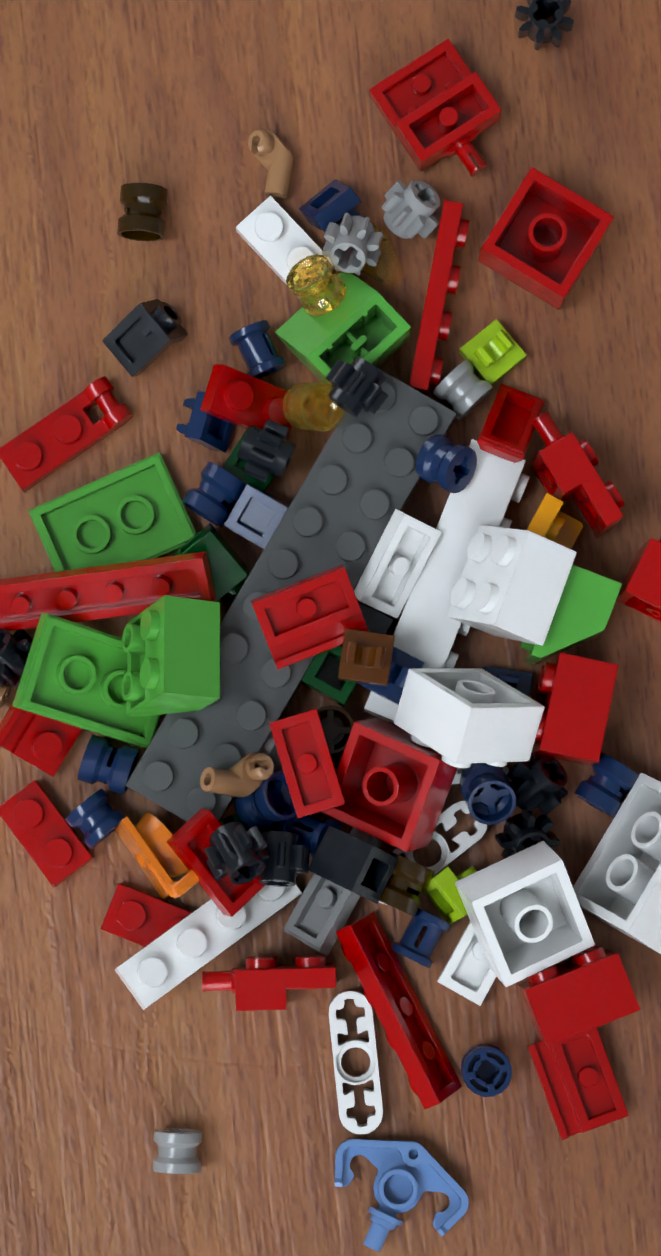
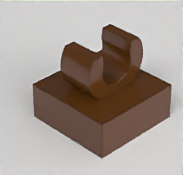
[338,629,395,687]

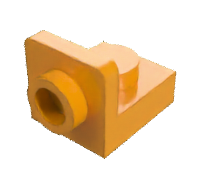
[527,493,583,549]

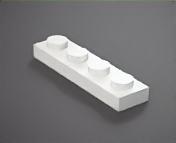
[115,884,302,1010]

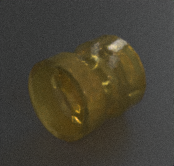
[283,382,344,432]

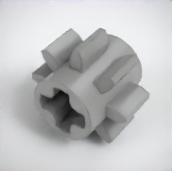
[381,180,442,239]
[322,213,383,276]

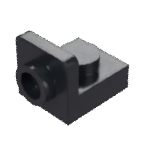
[102,299,188,377]

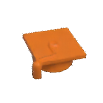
[115,813,199,900]

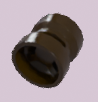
[117,183,168,242]
[318,705,354,756]
[379,851,435,917]

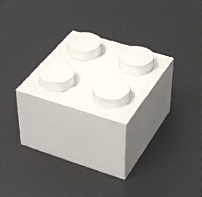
[447,525,577,646]
[394,668,545,768]
[455,841,595,987]

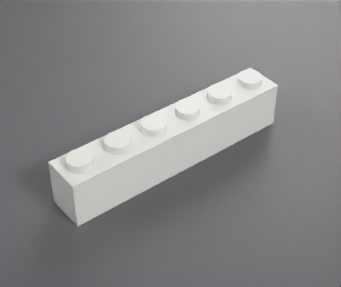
[364,439,530,723]

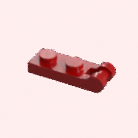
[0,376,133,493]

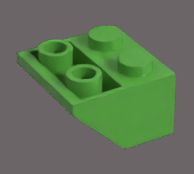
[275,271,411,392]
[520,564,622,665]
[121,595,220,717]

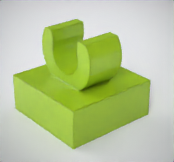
[459,319,527,386]
[422,866,477,924]

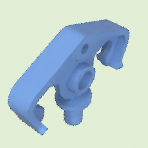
[334,1138,469,1252]

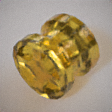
[286,254,347,316]

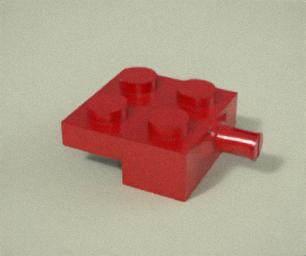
[369,39,502,177]
[531,411,624,538]
[202,954,336,1011]

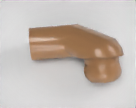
[247,129,294,199]
[200,753,274,797]

